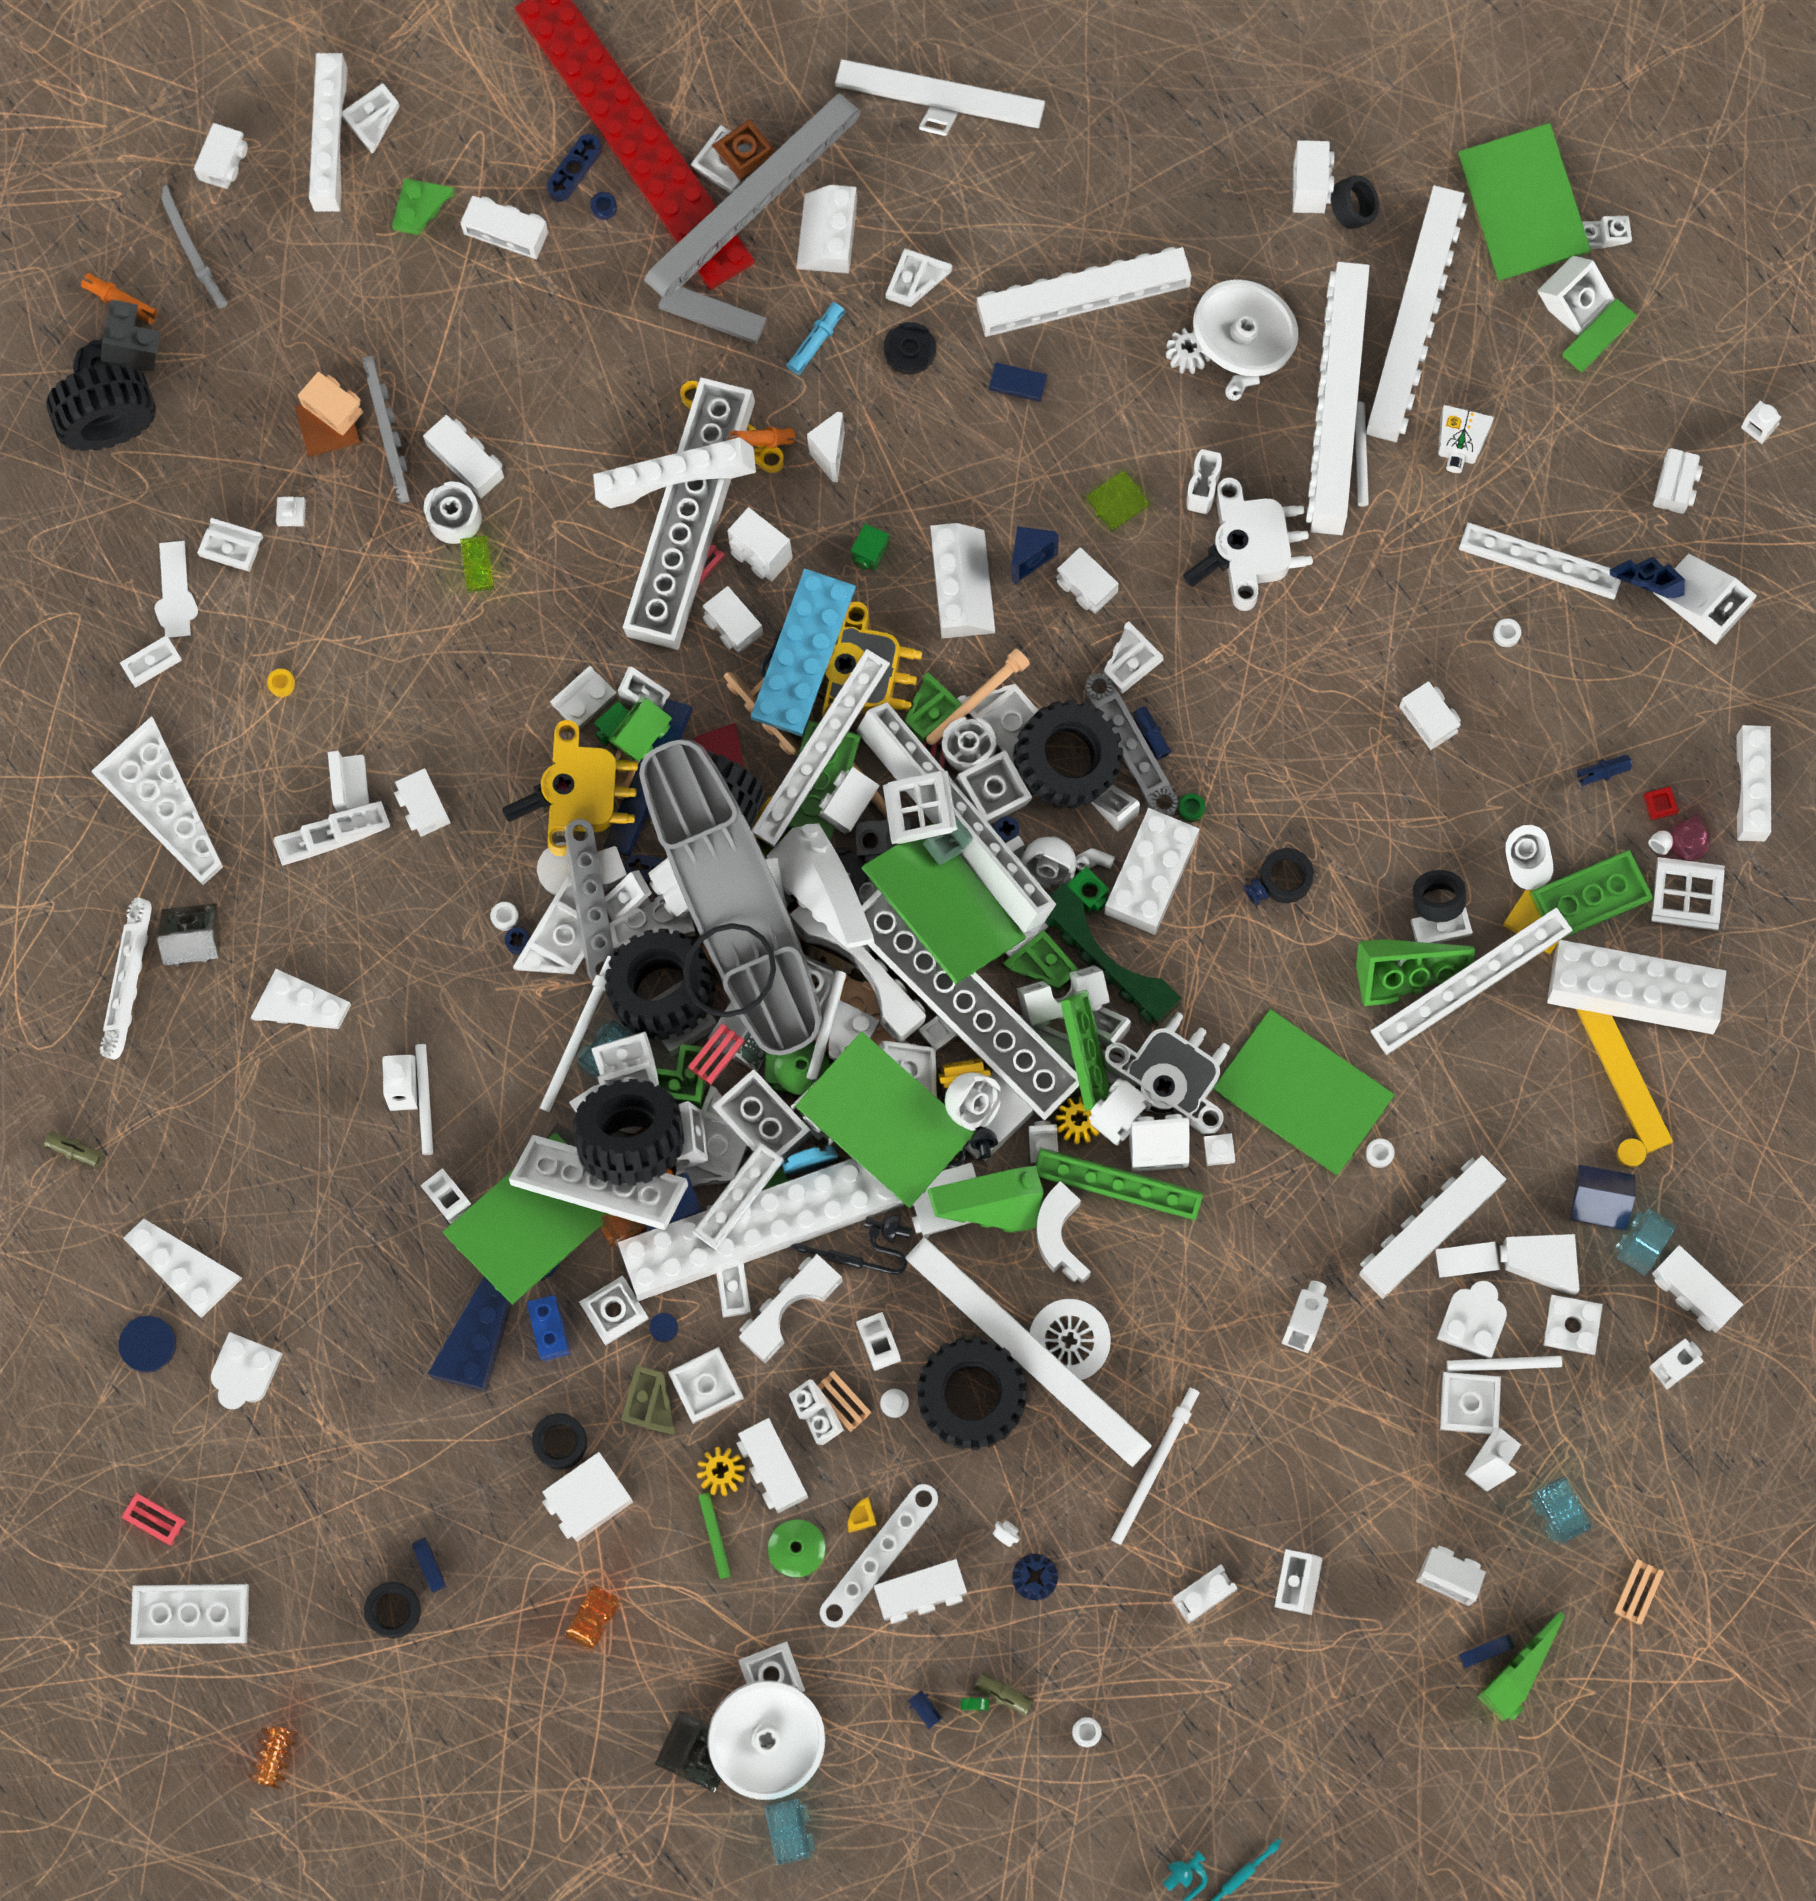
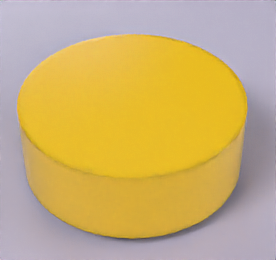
[267,668,295,697]
[1617,1139,1646,1168]

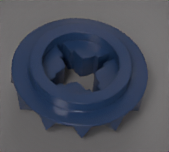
[1012,1554,1058,1600]

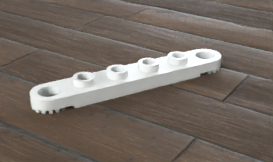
[100,897,152,1060]
[820,1484,938,1628]

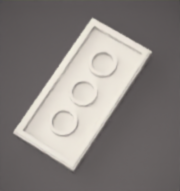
[130,1584,249,1644]

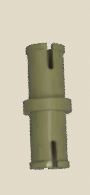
[44,1131,103,1169]
[974,1672,1034,1716]

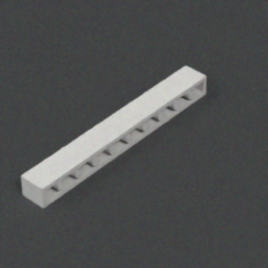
[1366,185,1467,442]
[856,702,1056,933]

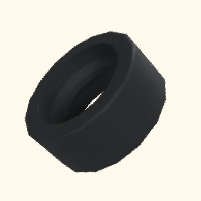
[1331,175,1379,229]
[1260,848,1314,903]
[1413,870,1466,922]
[532,1413,588,1469]
[364,1582,421,1639]

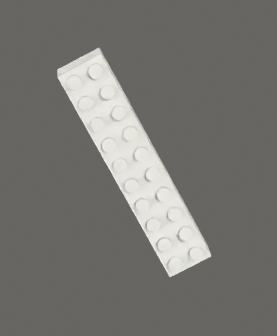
[1306,262,1370,535]
[623,377,755,650]
[862,889,1079,1121]
[618,1158,904,1301]

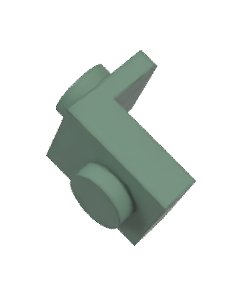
[923,818,973,866]

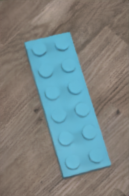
[751,568,856,737]

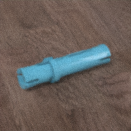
[786,302,845,375]

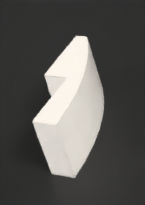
[1582,216,1632,250]
[1435,1242,1500,1278]
[789,1379,844,1445]

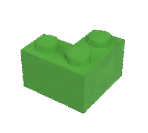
[656,1044,711,1109]

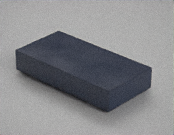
[989,362,1047,402]

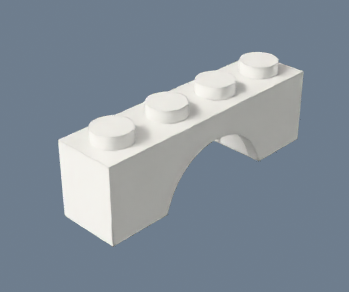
[1737,725,1771,842]
[739,1254,843,1364]

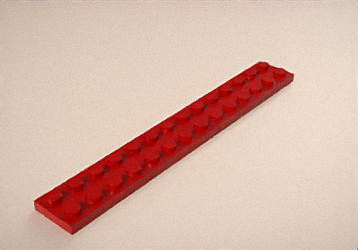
[514,0,754,291]

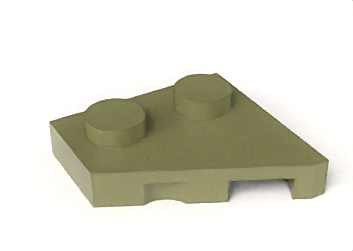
[620,1365,675,1436]

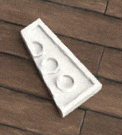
[123,1219,242,1318]

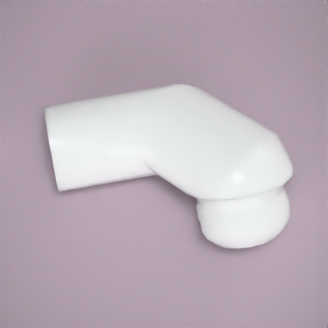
[1226,374,1260,401]
[1076,848,1115,871]

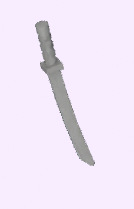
[162,185,228,309]

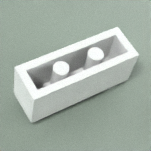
[461,196,548,259]
[423,415,504,499]
[1652,1245,1743,1333]
[736,1418,808,1513]
[873,1559,967,1624]

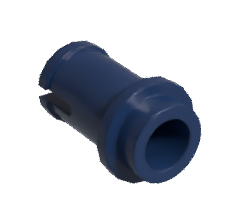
[908,1690,943,1729]

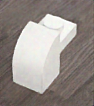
[420,1168,472,1224]
[856,1312,901,1371]

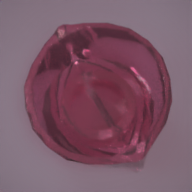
[1670,815,1711,861]

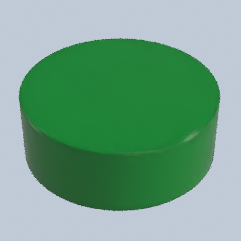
[1178,793,1205,822]
[961,1698,990,1711]

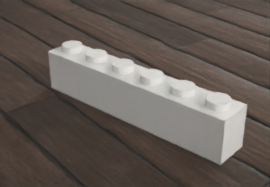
[1359,1155,1506,1299]

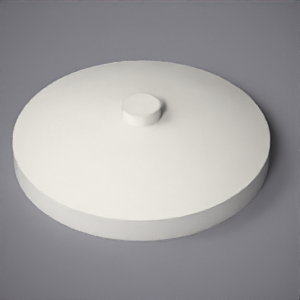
[1193,280,1298,376]
[708,1680,825,1800]

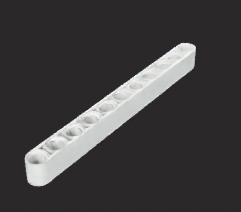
[905,1237,1152,1467]

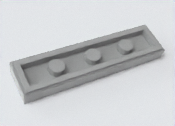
[658,287,767,345]

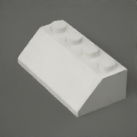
[930,523,995,639]

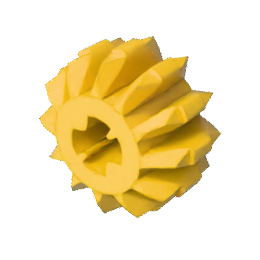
[1055,1097,1099,1145]
[697,1447,746,1496]

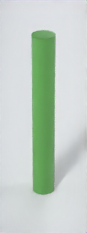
[699,1493,731,1579]

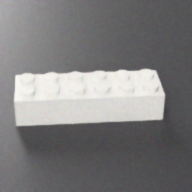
[1547,940,1726,1034]

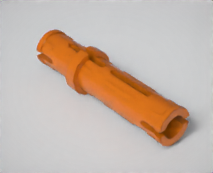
[81,273,158,325]
[728,426,796,448]

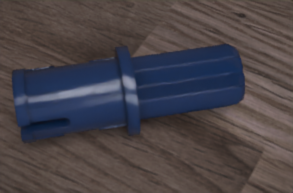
[1133,706,1172,760]
[1577,755,1632,786]

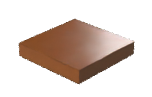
[294,391,360,457]

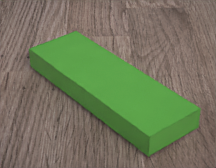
[1562,298,1637,373]

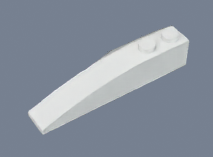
[766,823,874,948]

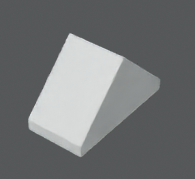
[618,667,670,710]
[1091,784,1140,832]
[1093,1007,1131,1047]

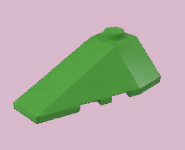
[1356,939,1475,1006]
[927,1166,1044,1233]
[1477,1611,1565,1721]

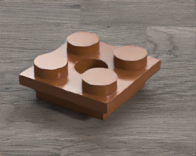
[712,119,776,182]

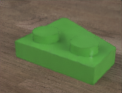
[392,178,455,235]
[905,672,962,744]
[1003,930,1079,991]

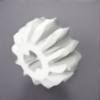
[1166,327,1210,374]

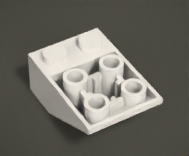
[1653,554,1757,644]
[1129,1114,1189,1172]

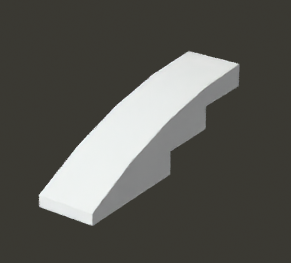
[273,801,390,866]

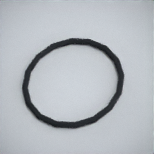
[683,923,776,1018]

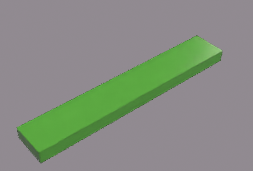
[1035,1147,1204,1221]

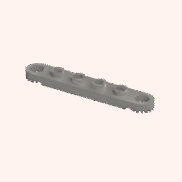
[362,355,410,504]
[1085,673,1178,816]
[564,819,614,981]

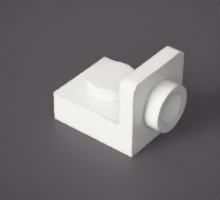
[1029,1121,1058,1165]

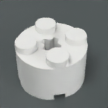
[424,481,482,544]
[1089,1078,1153,1146]

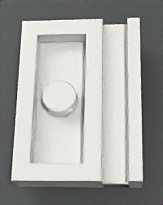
[197,518,263,572]
[550,666,618,730]

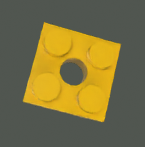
[938,1058,991,1088]

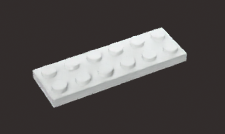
[509,1135,688,1230]

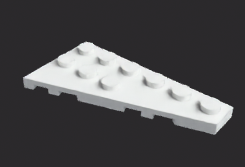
[91,716,223,885]

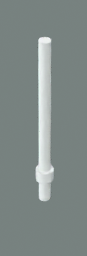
[540,956,611,1113]
[1111,1387,1200,1545]

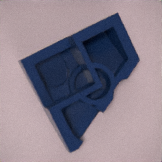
[1610,557,1685,598]

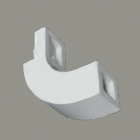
[1036,1181,1091,1284]

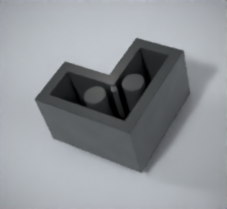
[101,299,160,371]

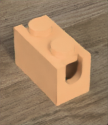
[298,372,363,436]

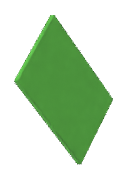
[1458,123,1591,281]
[862,823,1027,984]
[1213,1009,1395,1176]
[795,1031,975,1208]
[443,1132,612,1305]

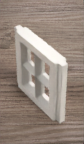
[883,771,957,844]
[1651,857,1725,931]

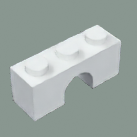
[1017,965,1110,1027]

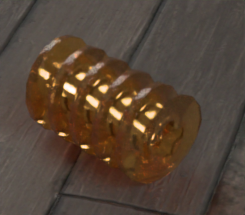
[248,1725,299,1790]

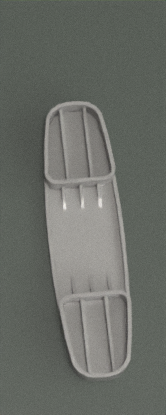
[639,739,823,1056]

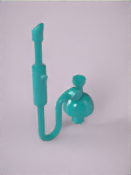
[1162,1838,1282,1901]

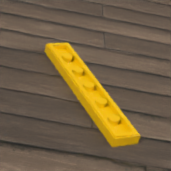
[1576,1009,1673,1154]

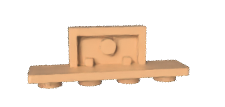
[723,672,801,755]

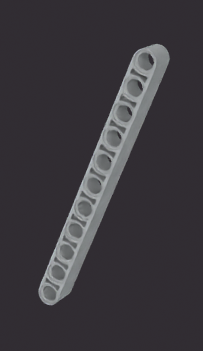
[644,94,861,299]

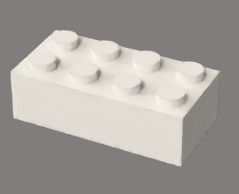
[1104,808,1200,935]

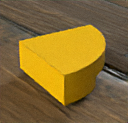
[848,1497,877,1533]

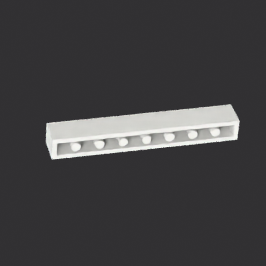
[977,247,1191,337]

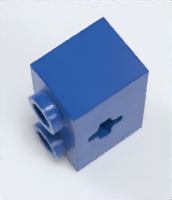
[527,1295,571,1362]

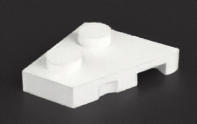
[342,83,400,154]
[1104,621,1163,694]

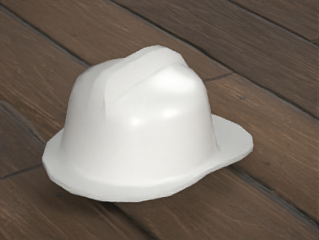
[1506,825,1553,890]

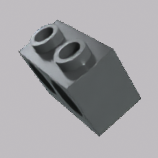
[855,818,915,862]

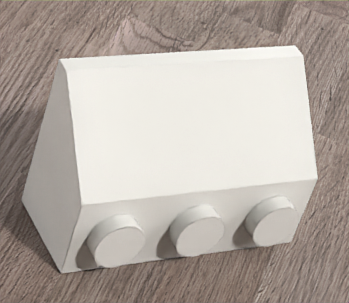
[797,185,857,273]
[712,1069,811,1159]

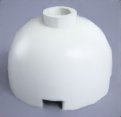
[942,717,997,772]
[1021,837,1076,888]
[945,1072,1001,1131]

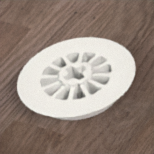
[1029,1299,1111,1380]

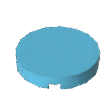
[782,1145,838,1175]

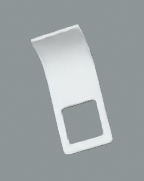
[919,106,958,136]

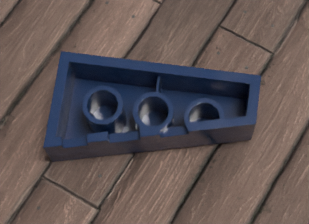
[427,1276,512,1392]

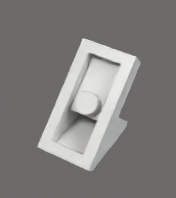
[605,870,652,921]
[1465,1427,1521,1491]

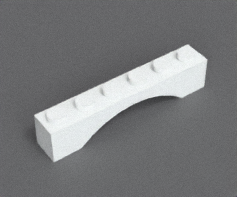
[309,53,347,211]
[593,437,756,508]
[790,906,926,1043]

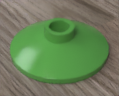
[774,1042,830,1095]
[768,1520,825,1578]

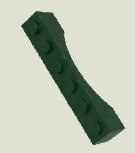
[1045,882,1181,1027]

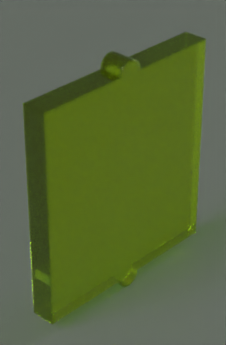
[1086,470,1150,531]

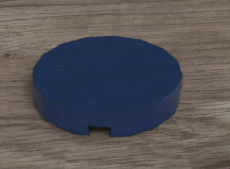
[119,1315,176,1373]

